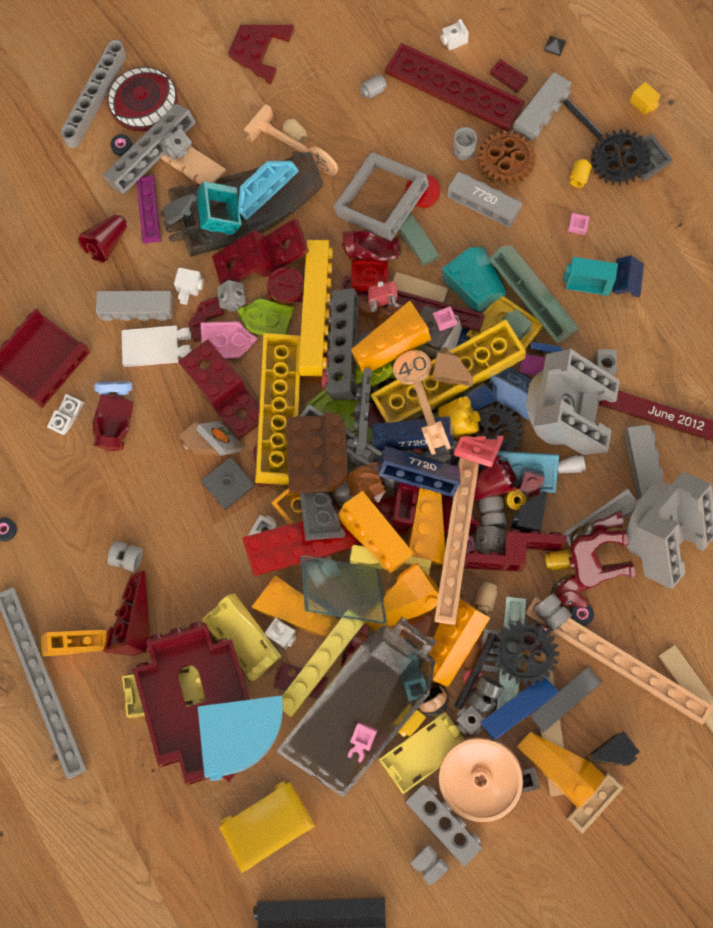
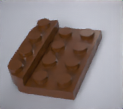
[287,412,348,494]

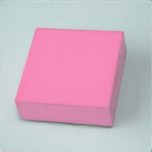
[568,213,590,235]
[433,306,458,331]

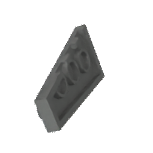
[353,368,372,455]
[299,492,345,541]

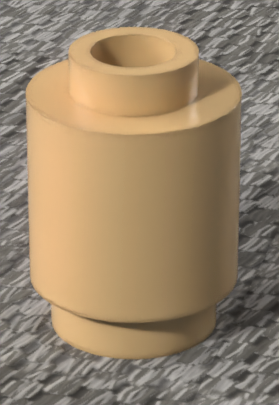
[282,119,308,144]
[474,582,498,613]

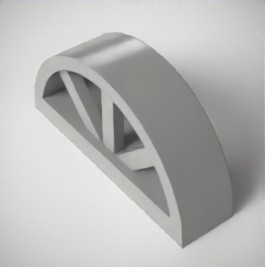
[562,489,636,545]

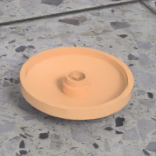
[439,737,523,822]

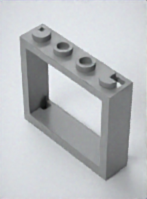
[334,152,429,241]

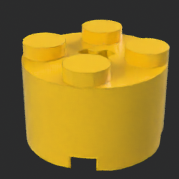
[439,396,480,441]

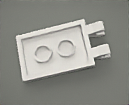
[122,325,192,367]

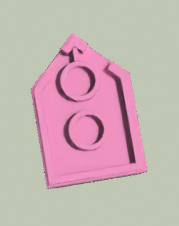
[201,321,257,359]

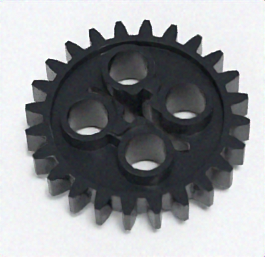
[591,129,650,186]
[467,403,524,452]
[493,618,560,686]

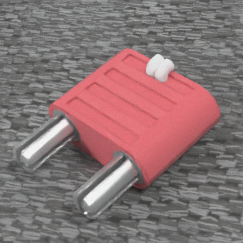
[368,282,398,312]

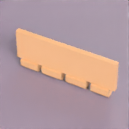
[160,146,227,185]

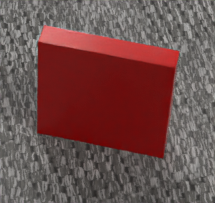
[351,260,388,291]

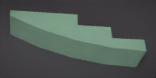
[388,211,439,266]

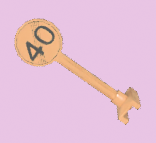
[244,104,338,175]
[393,350,451,455]

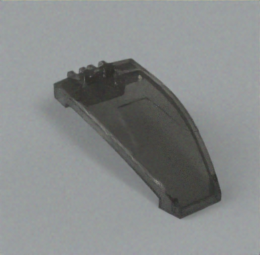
[160,152,323,257]

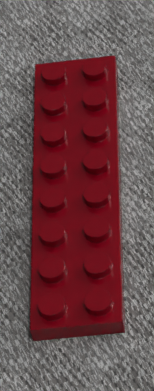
[385,43,525,132]

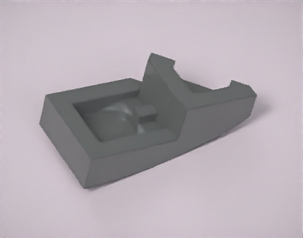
[163,194,197,225]

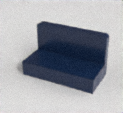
[612,255,644,297]
[453,383,497,411]

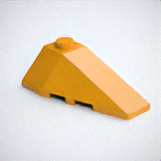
[363,563,439,632]
[516,732,605,807]

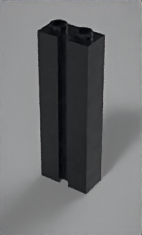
[253,897,386,928]

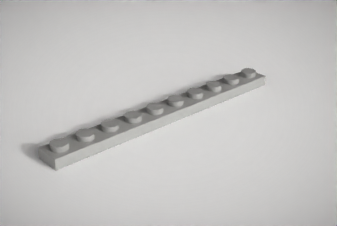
[0,587,88,779]

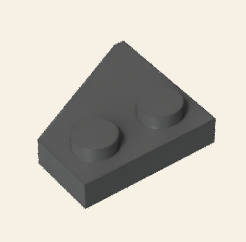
[641,133,673,182]

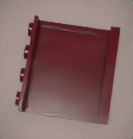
[0,309,91,408]

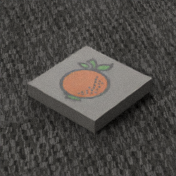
[196,420,244,456]

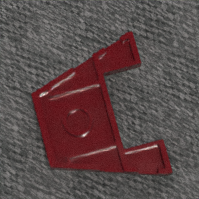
[228,25,294,85]

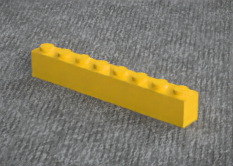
[299,240,333,376]

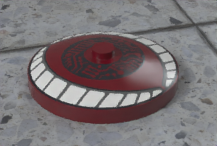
[107,67,178,132]

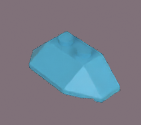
[238,161,299,220]

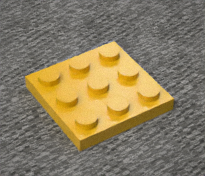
[466,296,543,368]

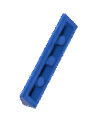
[480,676,558,739]

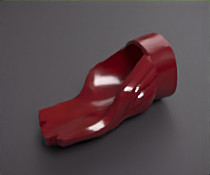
[342,230,401,262]
[92,394,133,452]

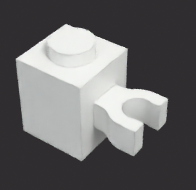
[174,268,204,305]
[265,617,297,650]

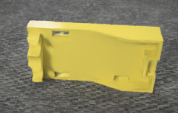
[350,545,432,575]
[202,593,282,682]
[122,666,206,718]
[379,712,465,794]

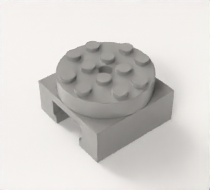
[526,349,620,455]
[626,472,713,590]

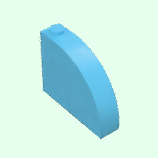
[198,696,283,781]

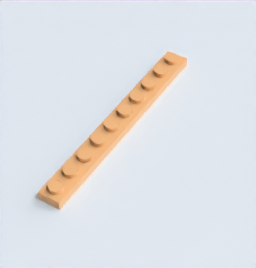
[435,457,479,625]
[525,597,713,725]

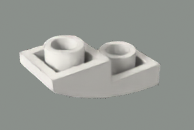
[47,394,85,435]

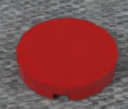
[405,174,440,208]

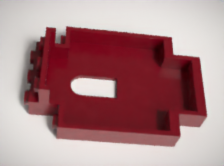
[132,621,250,786]

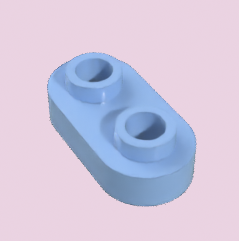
[94,381,132,395]

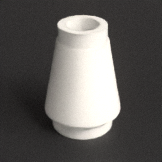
[558,454,586,474]

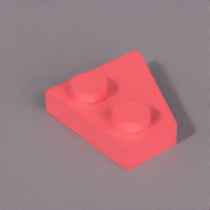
[454,436,504,467]

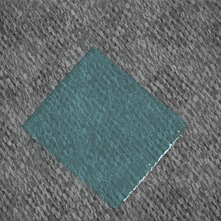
[301,555,387,624]

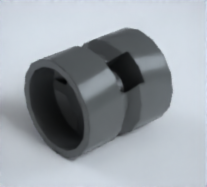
[468,675,504,714]

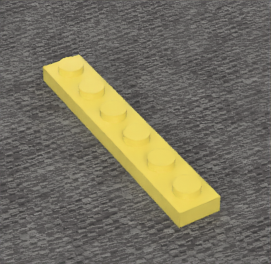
[282,610,365,717]

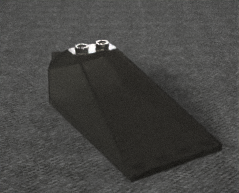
[276,616,436,797]

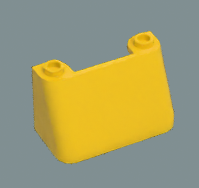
[219,781,316,873]

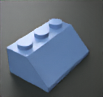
[488,367,533,420]

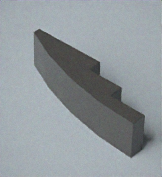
[530,667,602,732]

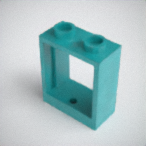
[196,181,241,234]
[563,257,618,296]

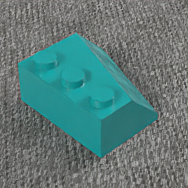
[442,247,506,313]

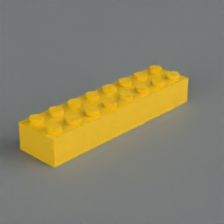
[371,320,526,423]
[255,333,301,485]

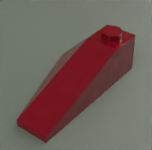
[103,571,150,656]

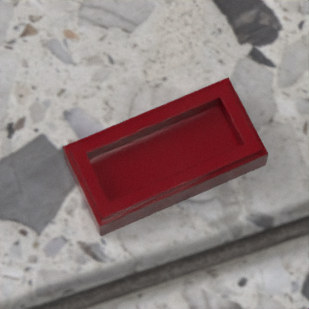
[490,59,528,93]

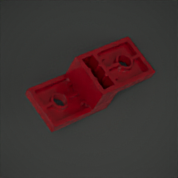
[212,218,309,285]
[178,339,259,440]
[464,529,567,572]

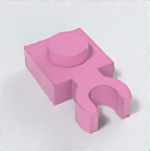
[348,722,378,762]

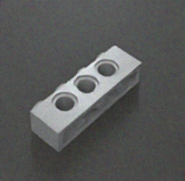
[405,784,482,866]

